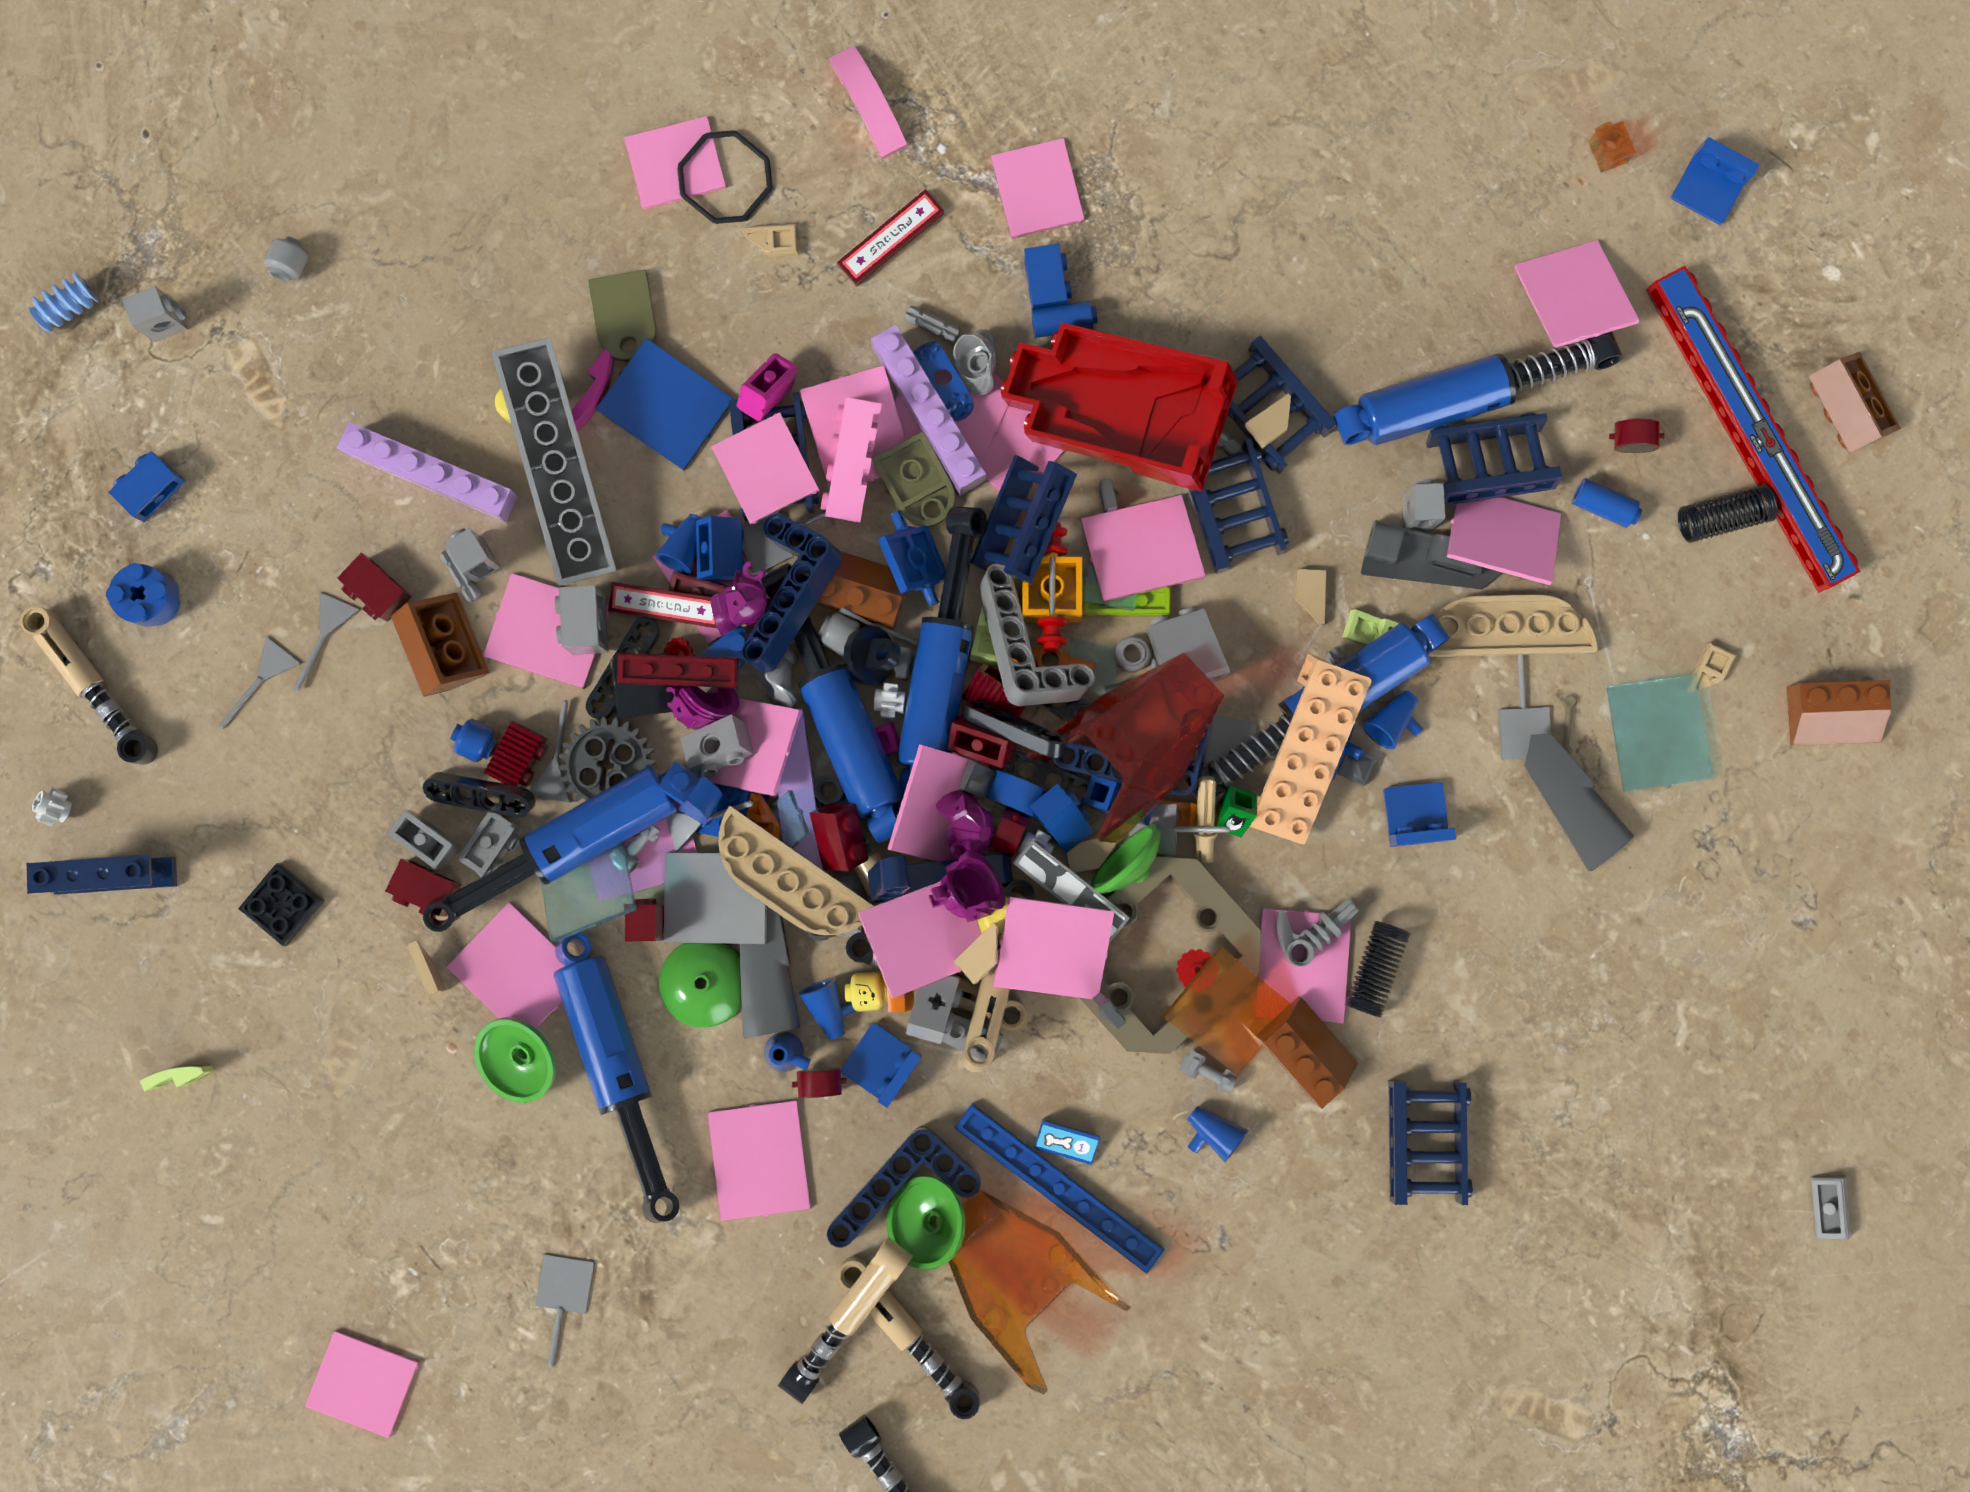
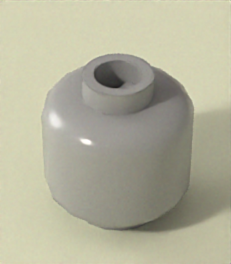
[264,236,308,283]
[818,612,860,656]

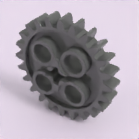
[558,717,656,802]

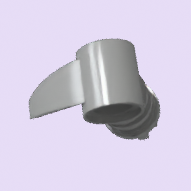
[1276,899,1358,967]

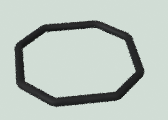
[677,131,773,224]

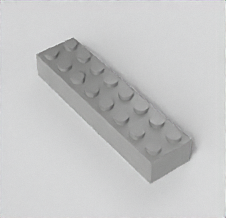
[491,337,616,586]

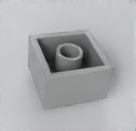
[555,585,608,655]

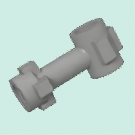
[610,824,661,874]
[1180,1049,1237,1093]

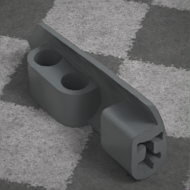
[1361,520,1503,589]
[1524,734,1634,871]
[740,906,800,1038]

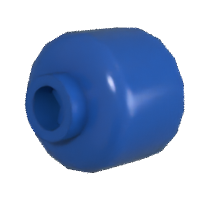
[450,719,497,762]

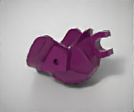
[710,560,768,636]
[667,686,739,730]
[936,790,995,861]
[929,850,1006,923]

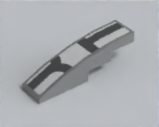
[1013,840,1129,941]

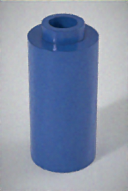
[1031,301,1098,338]
[1572,478,1642,528]

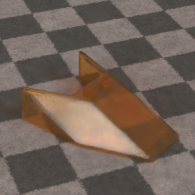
[948,1190,1131,1395]

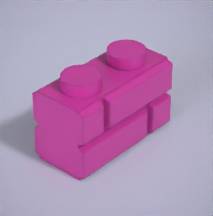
[736,353,798,421]

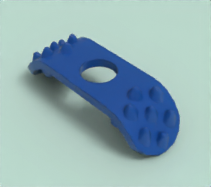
[913,341,974,421]

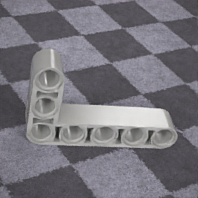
[979,563,1095,706]

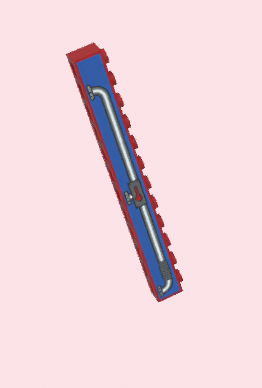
[1646,265,1861,593]

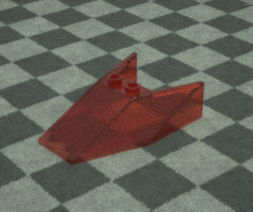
[1025,652,1224,843]

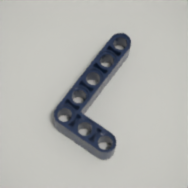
[742,513,842,673]
[1053,710,1212,795]
[867,854,1014,903]
[827,1126,981,1248]

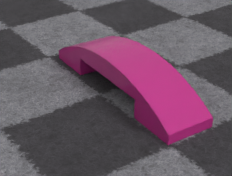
[571,349,615,432]

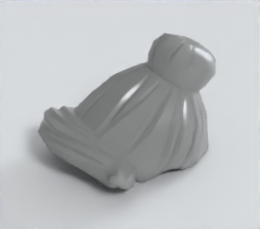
[951,329,997,395]
[753,647,798,708]

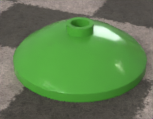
[1091,823,1161,893]
[659,943,742,1028]
[474,1017,556,1103]
[887,1176,965,1270]

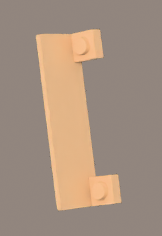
[1250,653,1371,844]

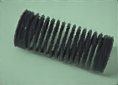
[1678,485,1778,543]
[1345,921,1411,1018]

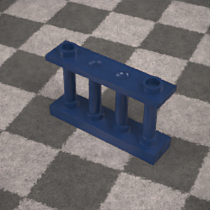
[1228,335,1337,474]
[729,392,819,521]
[1426,412,1562,506]
[1189,438,1289,574]
[970,455,1077,584]
[26,855,177,895]
[1388,1080,1473,1205]

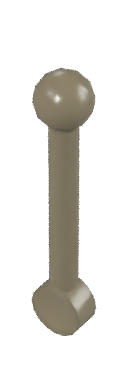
[1562,696,1576,755]

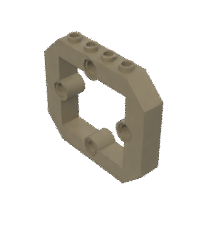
[1080,856,1261,1054]

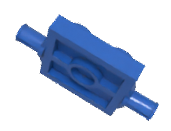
[878,510,946,607]

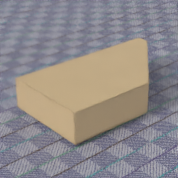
[742,224,798,257]
[1245,394,1291,449]
[1295,569,1326,626]
[1684,642,1736,694]
[1066,835,1120,873]
[953,923,999,984]
[407,940,446,995]

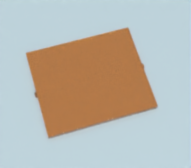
[1163,946,1291,1076]

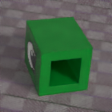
[1214,785,1257,838]

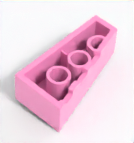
[821,397,882,523]

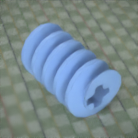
[28,272,99,333]

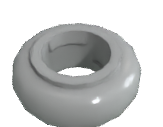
[1114,636,1151,672]

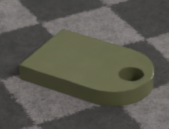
[588,270,657,362]
[871,431,955,527]

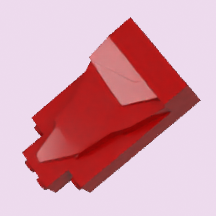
[1001,322,1238,492]

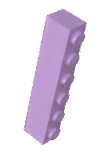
[870,324,986,496]
[337,422,518,523]
[773,708,827,873]

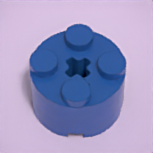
[106,563,180,627]

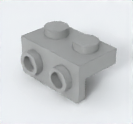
[457,812,522,877]

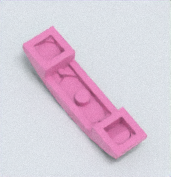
[829,46,907,159]

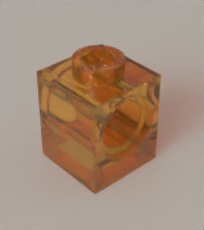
[1588,121,1636,173]

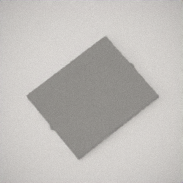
[663,853,767,944]

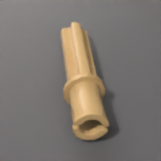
[1193,776,1217,863]

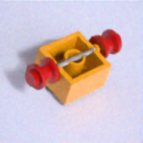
[1022,522,1082,651]

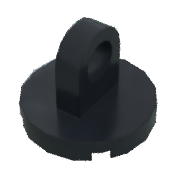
[843,625,901,685]

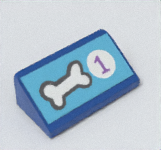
[1034,1119,1100,1165]

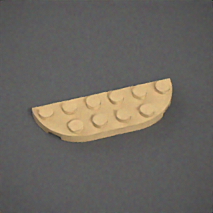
[1428,595,1598,657]
[719,806,874,935]

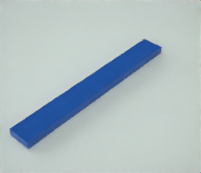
[954,1103,1165,1274]

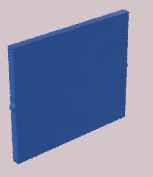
[596,338,733,471]

